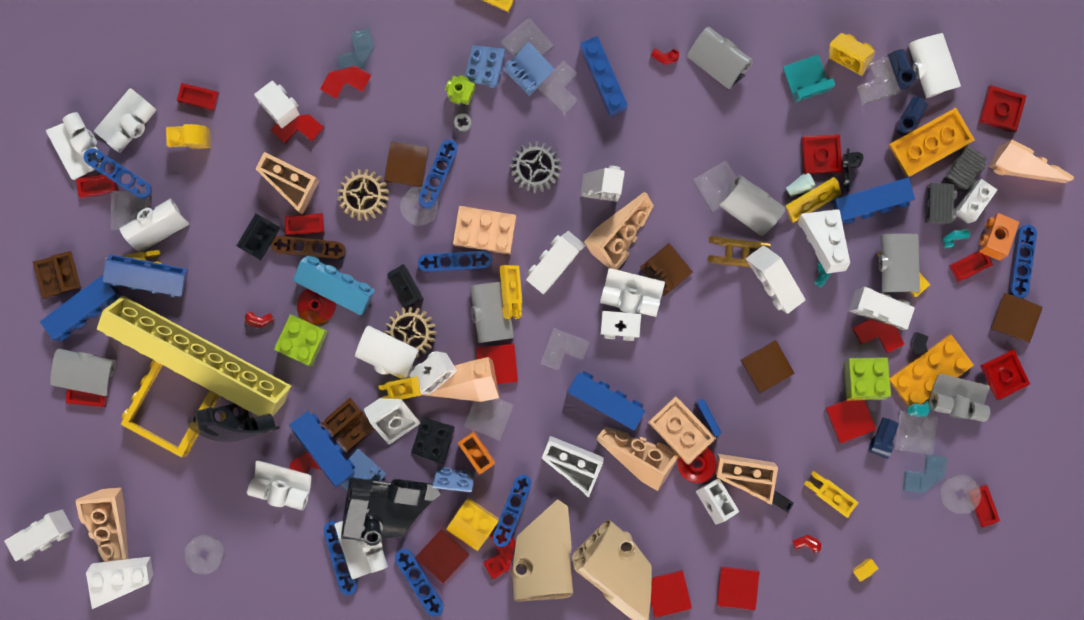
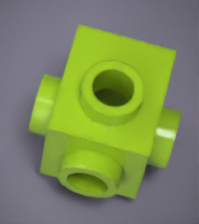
[445,75,476,105]

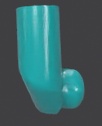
[942,229,970,248]
[814,260,831,288]
[907,401,931,417]

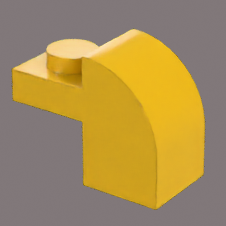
[166,124,211,149]

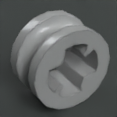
[454,114,472,132]

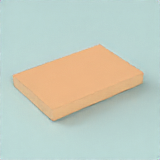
[648,397,716,465]

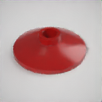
[297,289,336,324]
[678,448,716,483]

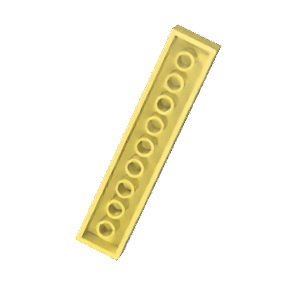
[97,296,292,416]

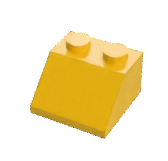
[829,33,875,76]
[446,497,499,551]

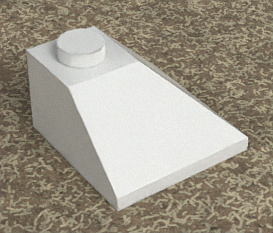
[364,398,421,445]

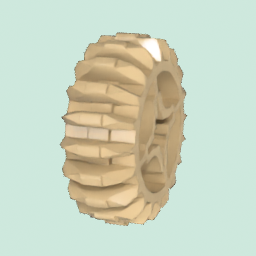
[337,169,389,221]
[384,307,437,358]

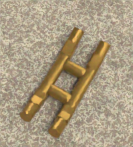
[707,236,770,268]

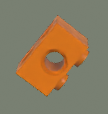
[979,213,1019,261]
[458,431,496,475]

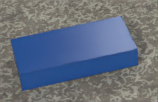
[695,399,722,437]

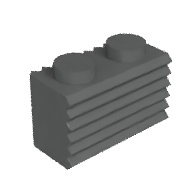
[943,145,987,191]
[925,183,957,224]

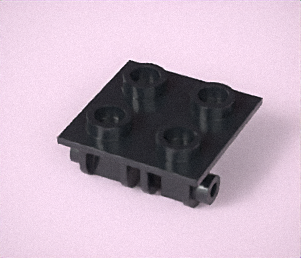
[842,148,864,192]
[411,416,455,464]

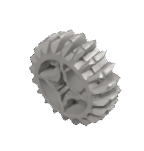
[510,141,561,193]

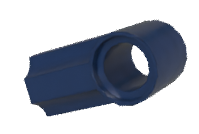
[887,49,916,90]
[895,96,928,135]
[868,417,899,459]

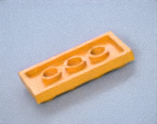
[888,108,975,178]
[890,334,974,407]

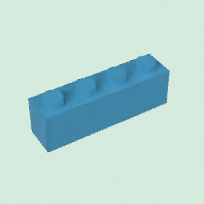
[293,256,375,315]

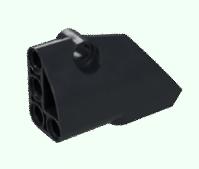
[187,403,280,442]
[341,477,441,546]

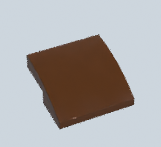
[384,141,429,187]
[32,251,81,299]
[991,293,1043,343]
[740,340,795,393]
[321,398,376,453]

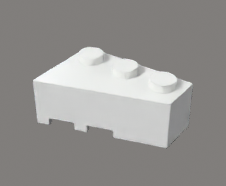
[580,166,625,202]
[798,209,850,273]
[526,231,586,294]
[745,245,806,314]
[848,287,915,330]
[542,436,604,498]
[4,509,74,561]
[86,556,153,609]

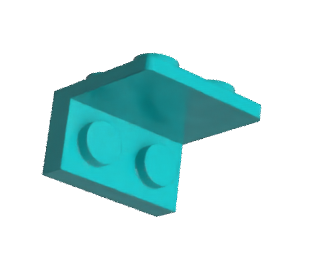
[783,55,836,103]

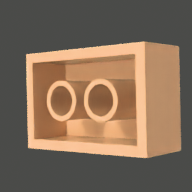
[453,206,517,255]

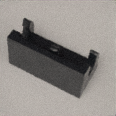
[236,213,281,260]
[387,264,424,309]

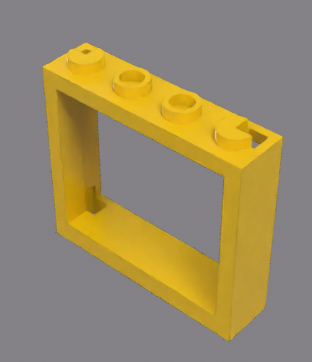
[121,360,220,457]

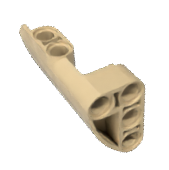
[510,499,573,601]
[572,520,652,620]

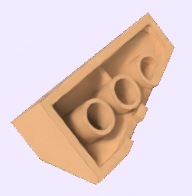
[988,140,1074,183]
[584,192,654,270]
[421,357,500,402]
[596,426,679,491]
[76,488,128,562]

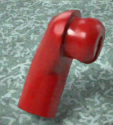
[650,48,680,65]
[245,312,275,328]
[792,535,822,553]

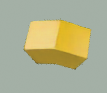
[853,559,879,582]

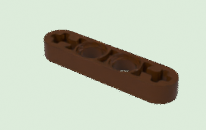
[271,236,346,259]

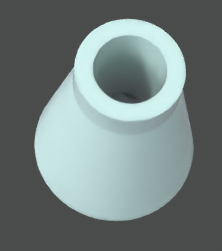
[786,173,816,197]

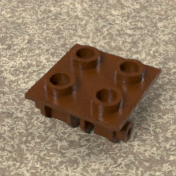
[640,243,693,296]

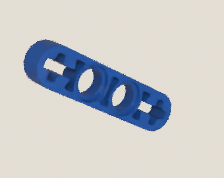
[418,140,458,209]
[83,148,152,199]
[1009,225,1037,298]
[418,251,492,272]
[493,475,532,547]
[323,520,358,595]
[395,548,444,616]

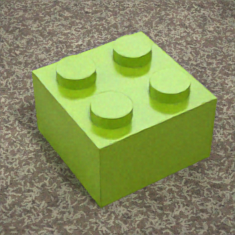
[274,314,329,366]
[844,358,891,400]

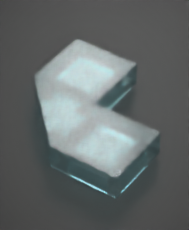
[337,28,375,69]
[903,454,947,493]

